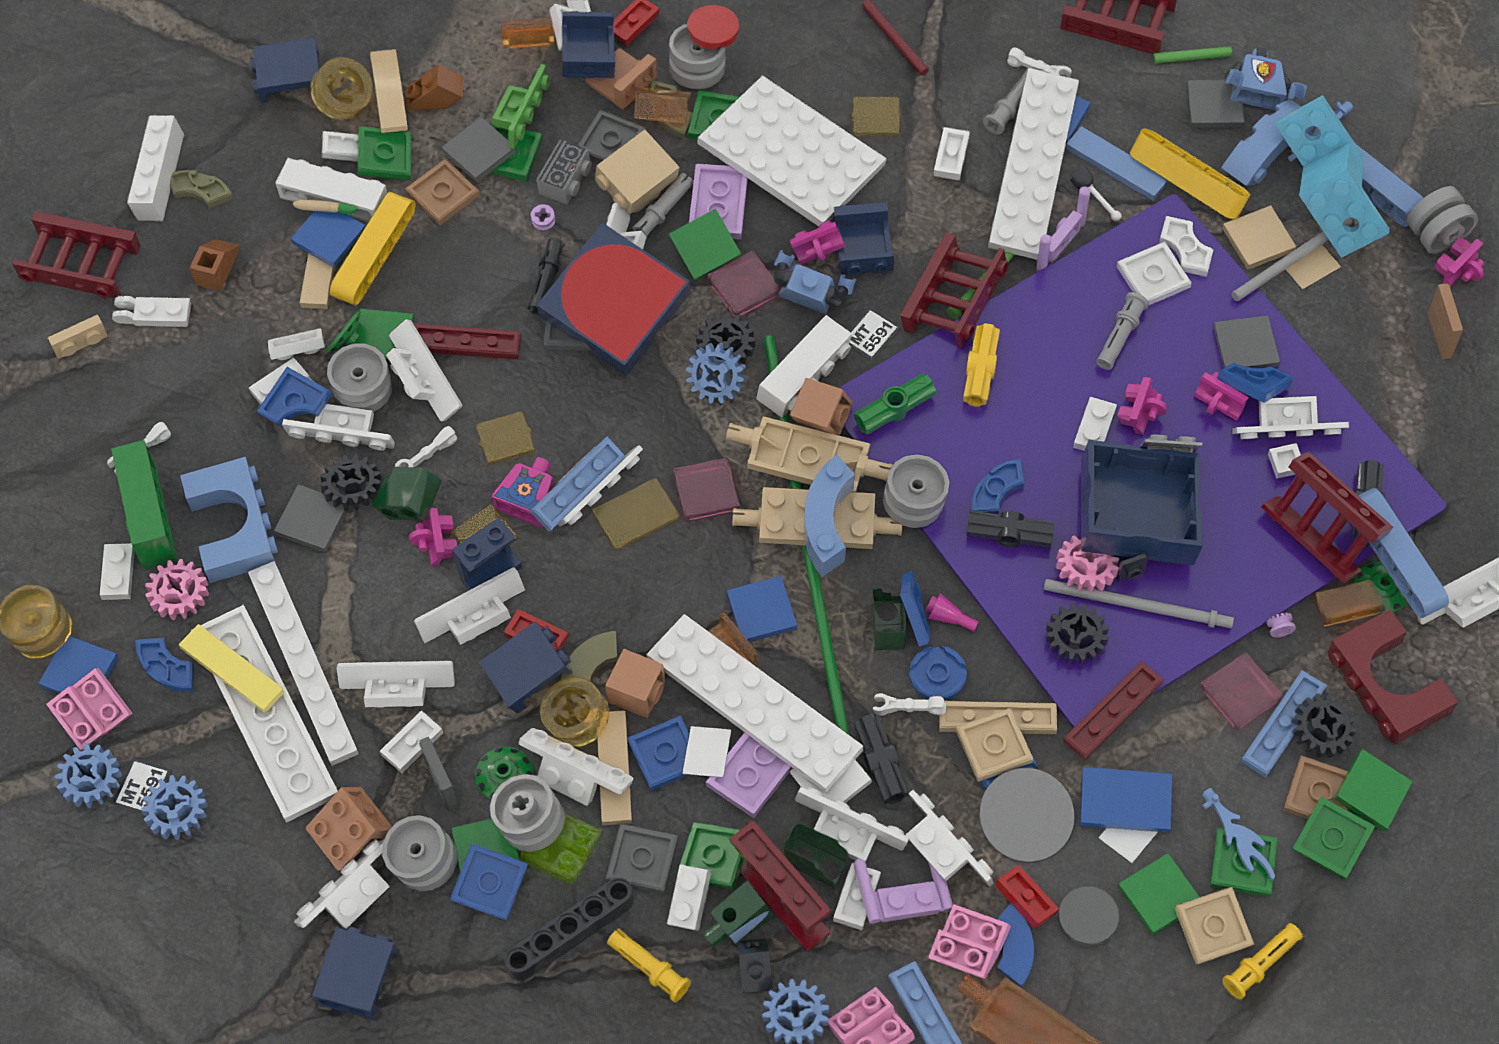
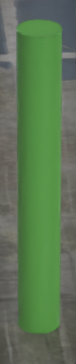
[1153,47,1232,64]

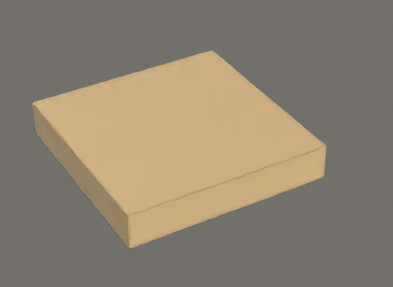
[1222,206,1296,270]
[956,708,1033,782]
[1174,887,1254,965]

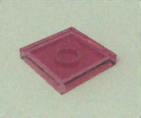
[707,251,781,317]
[673,457,740,521]
[1200,652,1283,730]

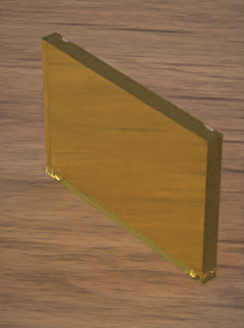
[592,478,680,550]

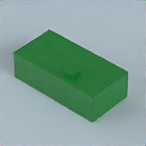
[111,440,177,570]

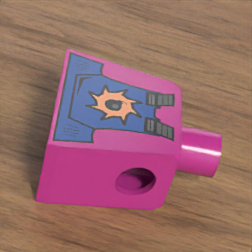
[492,457,555,528]

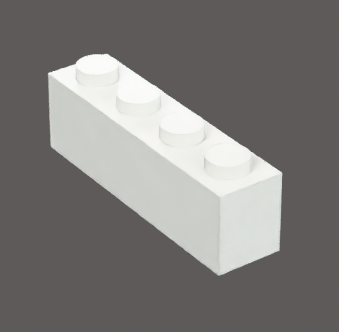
[127,116,184,221]
[276,158,387,222]
[756,315,852,418]

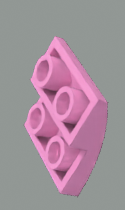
[46,668,133,750]
[928,904,1011,979]
[828,987,915,1044]

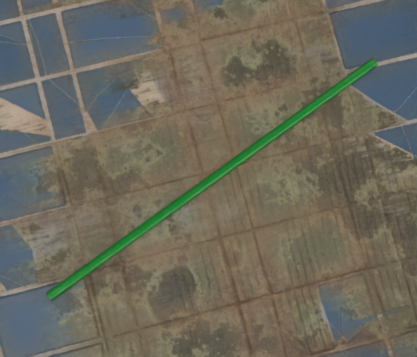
[763,335,849,735]

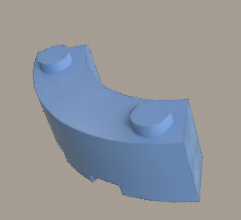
[1221,100,1313,186]
[804,455,855,577]

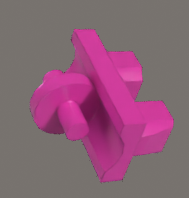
[790,221,845,265]
[1435,237,1484,286]
[1194,372,1249,421]
[1118,377,1168,435]
[409,508,457,566]

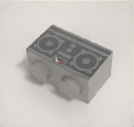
[537,139,592,205]

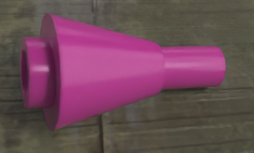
[925,593,978,632]

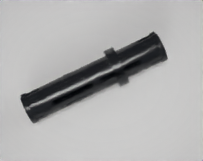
[527,238,564,315]

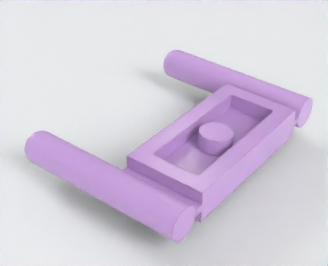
[1036,187,1090,272]
[854,859,953,924]

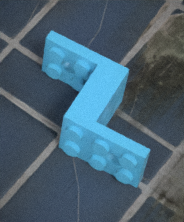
[1275,95,1389,258]

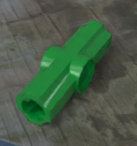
[854,373,936,435]

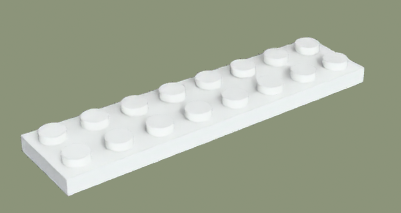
[988,68,1079,260]
[191,605,338,823]
[647,614,863,793]

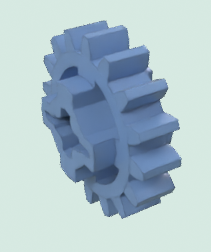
[686,343,746,403]
[55,744,122,808]
[141,775,208,840]
[763,979,829,1044]

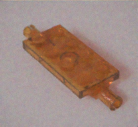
[957,974,1102,1044]

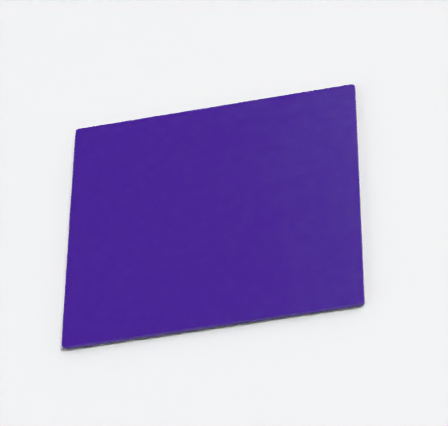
[839,194,1446,728]

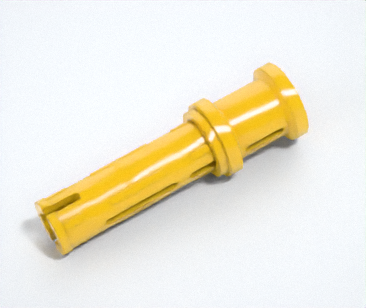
[1222,923,1303,999]
[607,929,691,1002]

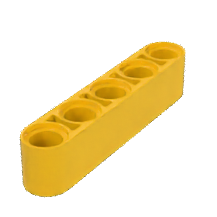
[1130,129,1250,219]
[330,192,416,306]

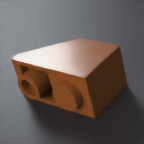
[405,64,463,110]
[190,239,241,292]

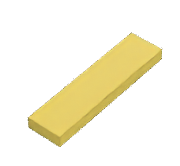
[179,624,285,713]

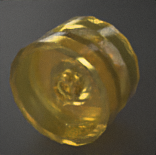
[0,584,72,658]

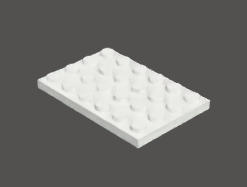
[697,76,886,226]

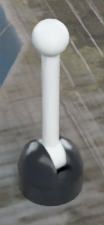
[1070,167,1122,221]

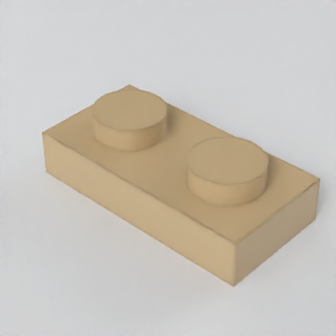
[47,315,108,359]

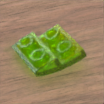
[520,813,602,885]

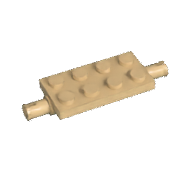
[726,416,893,492]
[732,487,902,549]

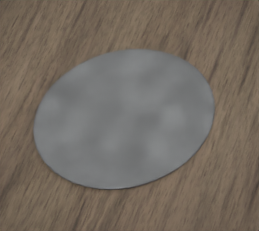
[980,768,1074,862]

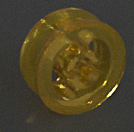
[311,57,373,119]
[540,677,609,747]

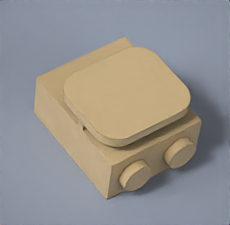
[595,130,679,215]

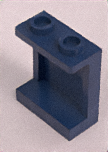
[561,11,615,78]
[250,38,324,102]
[834,202,894,276]
[452,518,522,590]
[479,621,573,714]
[312,927,398,1020]

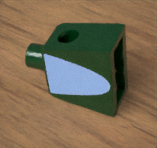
[702,881,774,947]

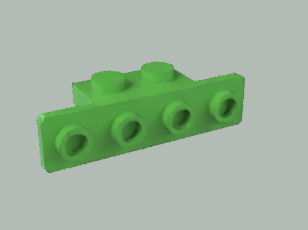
[492,64,550,149]

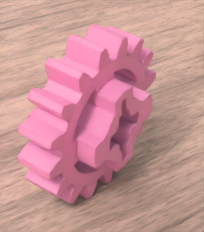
[1056,535,1119,593]
[145,559,209,620]

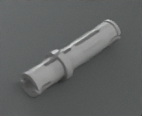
[633,173,694,237]

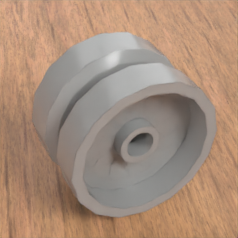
[669,24,726,89]
[1406,186,1478,254]
[327,344,392,412]
[883,455,949,528]
[490,774,565,852]
[382,815,457,891]

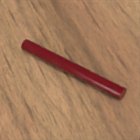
[862,0,929,76]

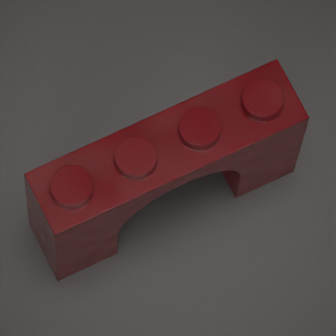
[1328,609,1458,745]

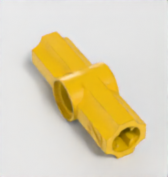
[963,323,1000,407]

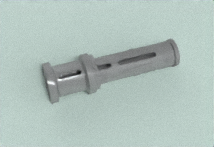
[983,68,1033,135]
[1096,292,1149,370]

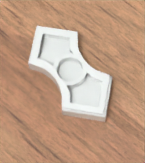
[1159,216,1213,277]

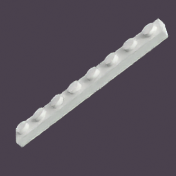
[248,561,358,766]

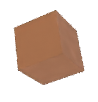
[790,378,853,436]
[605,649,665,719]

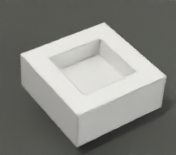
[1268,443,1301,478]

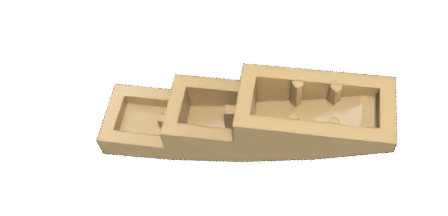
[370,49,408,133]

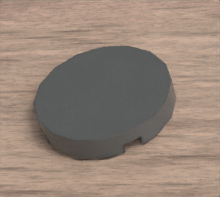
[1058,886,1119,947]

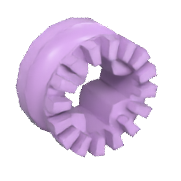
[531,204,555,230]
[1266,613,1296,638]

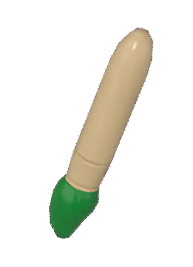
[293,200,357,215]

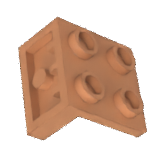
[586,48,658,110]
[306,787,392,871]

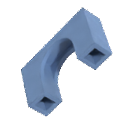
[180,457,278,583]

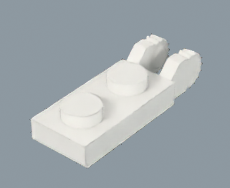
[112,296,191,327]

